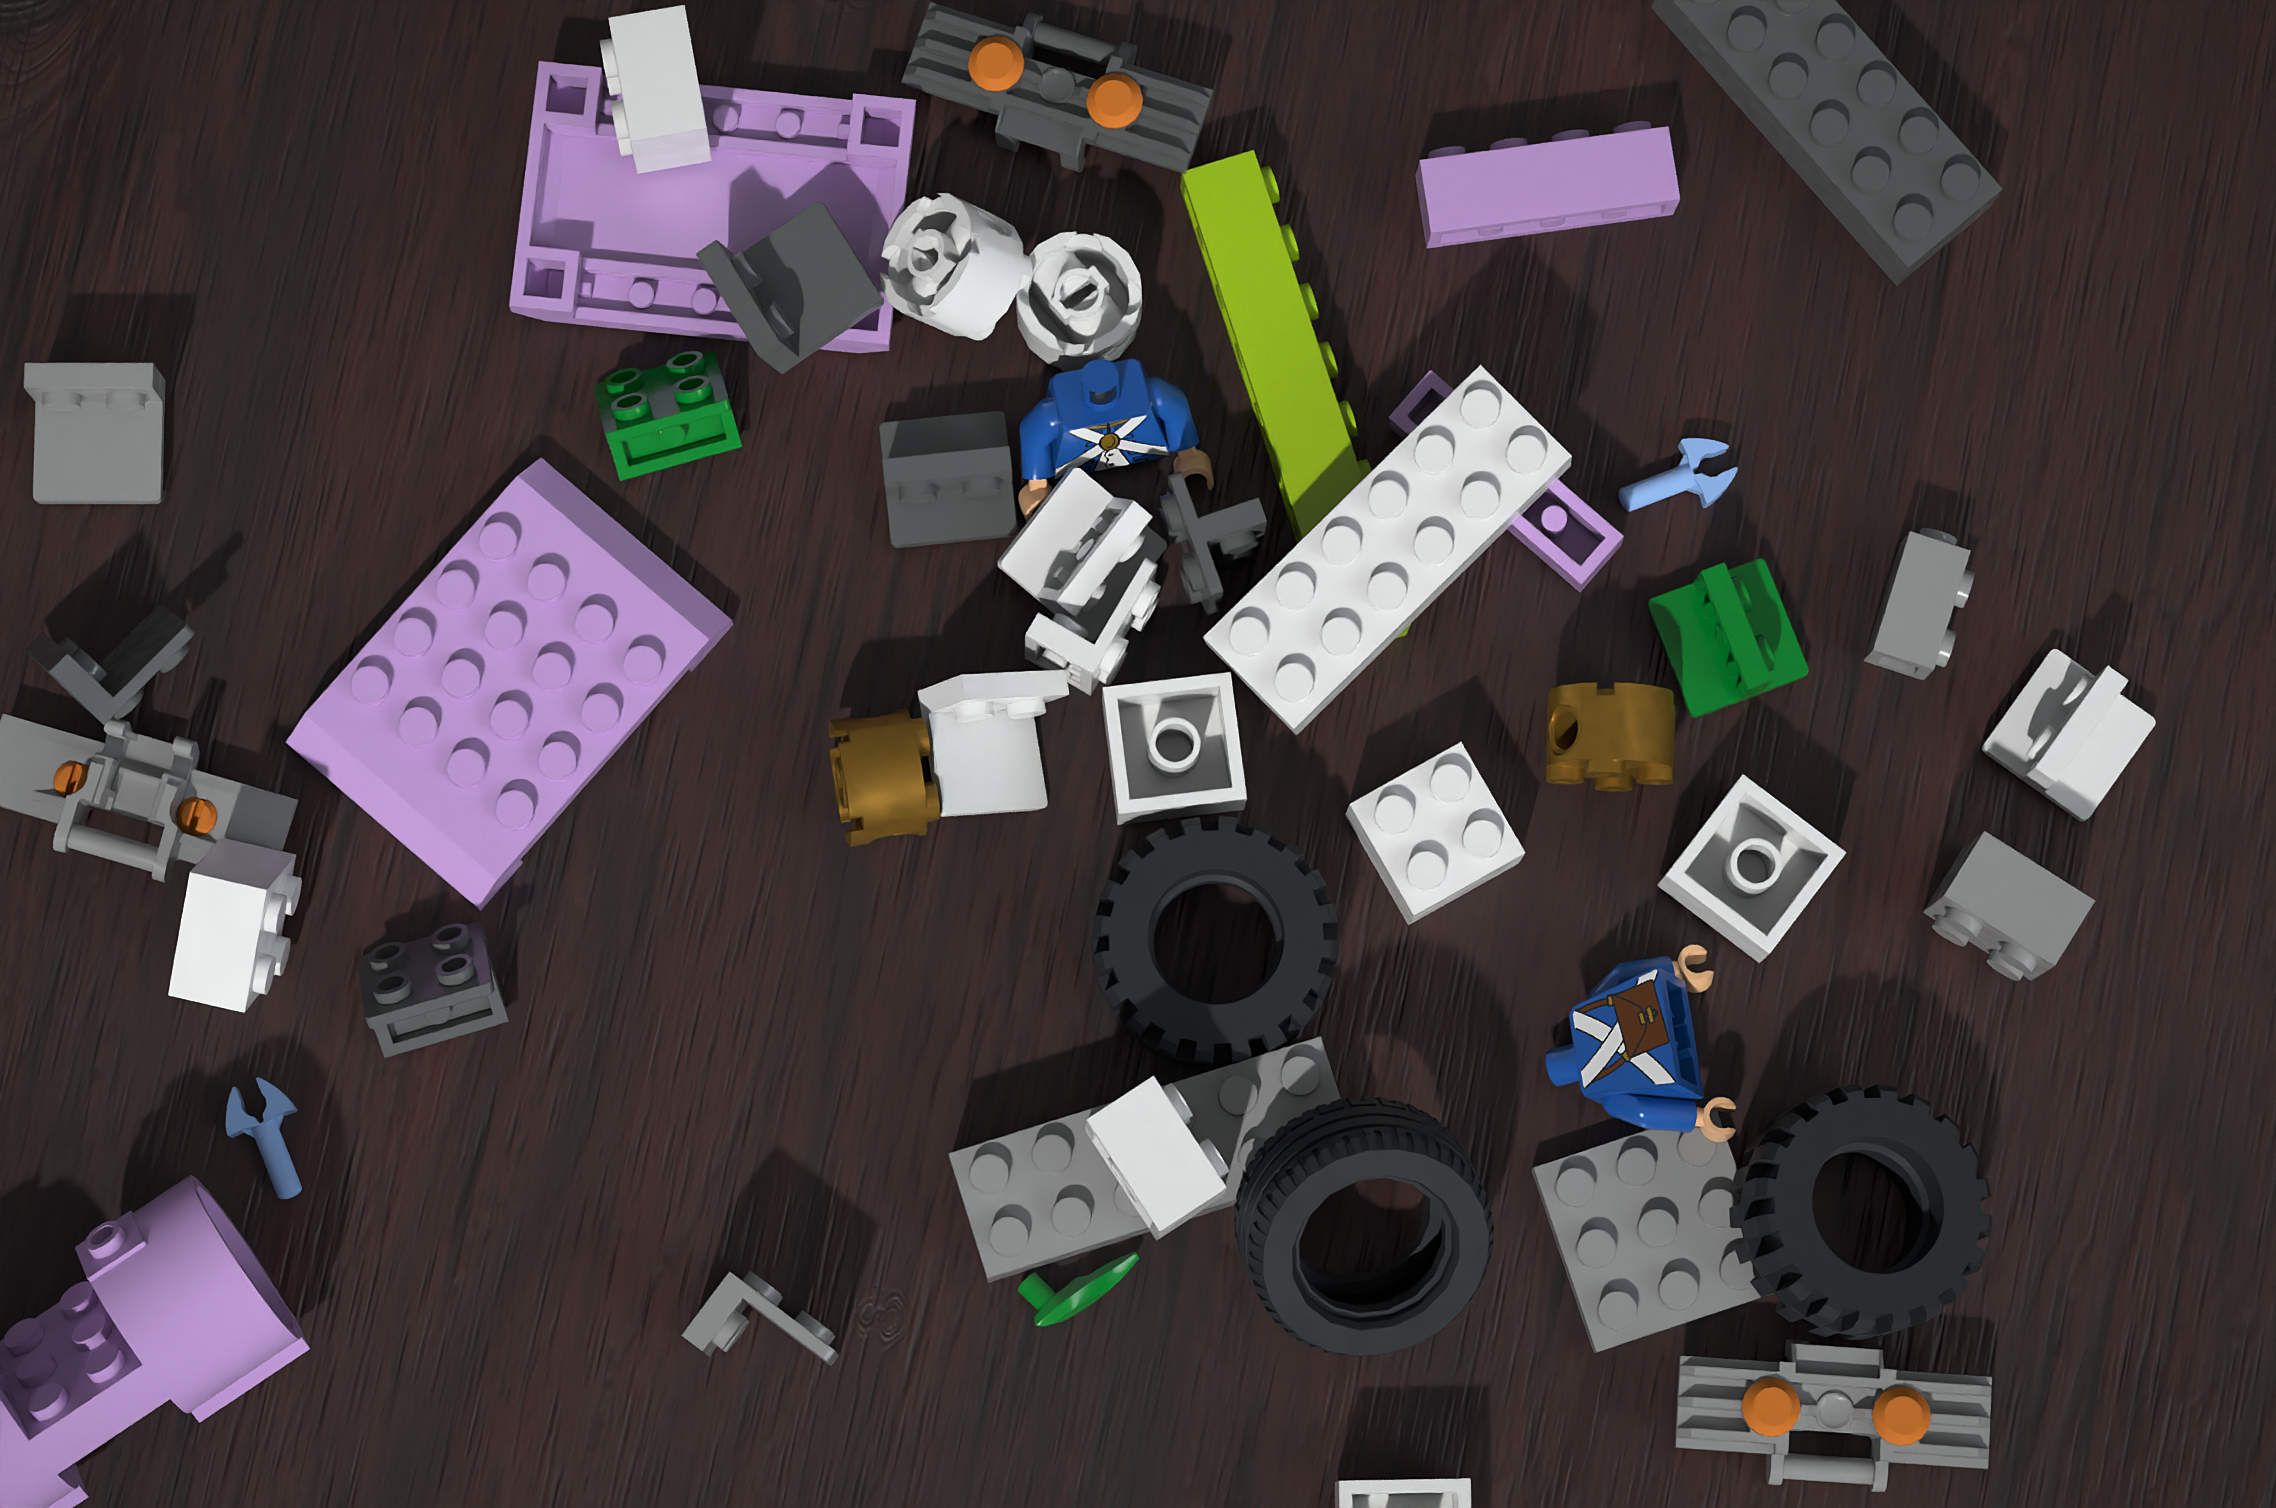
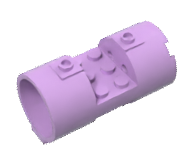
[0,1175,310,1508]

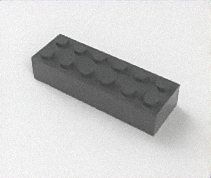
[1651,0,2003,286]

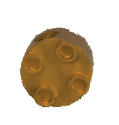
[1546,682,1675,792]
[828,708,940,847]

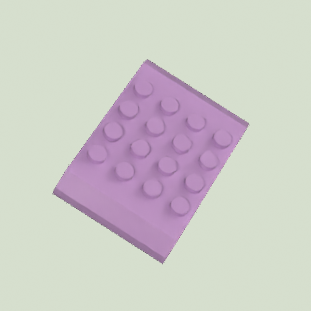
[509,61,916,353]
[286,458,733,911]

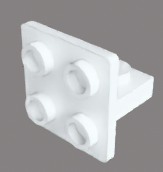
[998,467,1167,641]
[1982,649,2156,821]

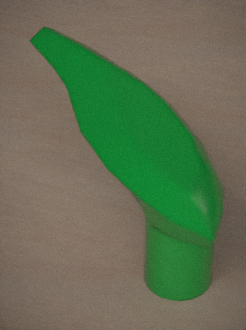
[1018,1251,1140,1326]

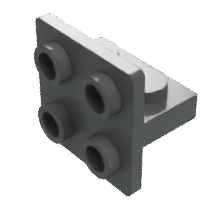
[879,411,1017,548]
[1158,471,1267,616]
[358,922,509,1058]

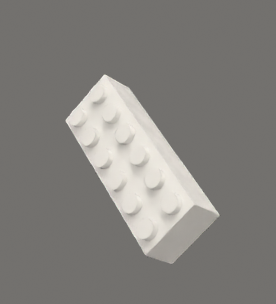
[1203,365,1572,735]

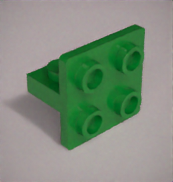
[594,351,742,481]
[1647,559,1809,718]

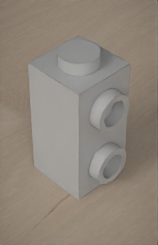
[1863,528,1975,681]

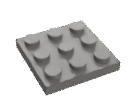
[1531,1111,1774,1353]

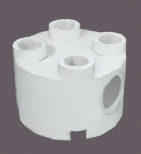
[880,193,1033,340]
[1016,231,1142,372]

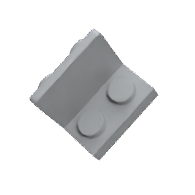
[24,363,165,504]
[681,1271,839,1366]

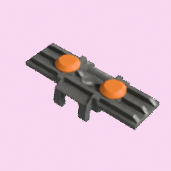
[901,2,1214,174]

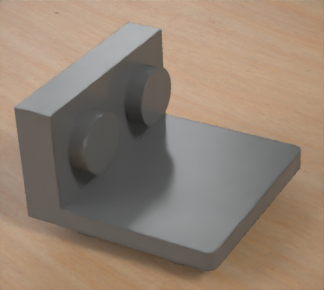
[696,201,884,374]
[25,604,195,725]

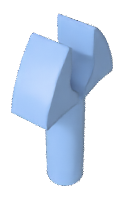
[1618,438,1738,512]
[226,1077,302,1199]

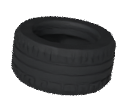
[1233,1096,1495,1357]

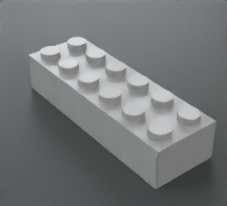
[949,1036,1341,1283]

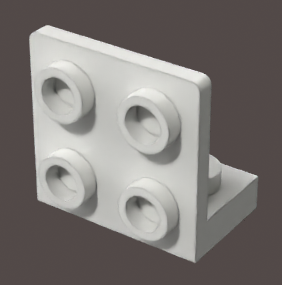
[1025,558,1161,696]
[918,670,1069,817]

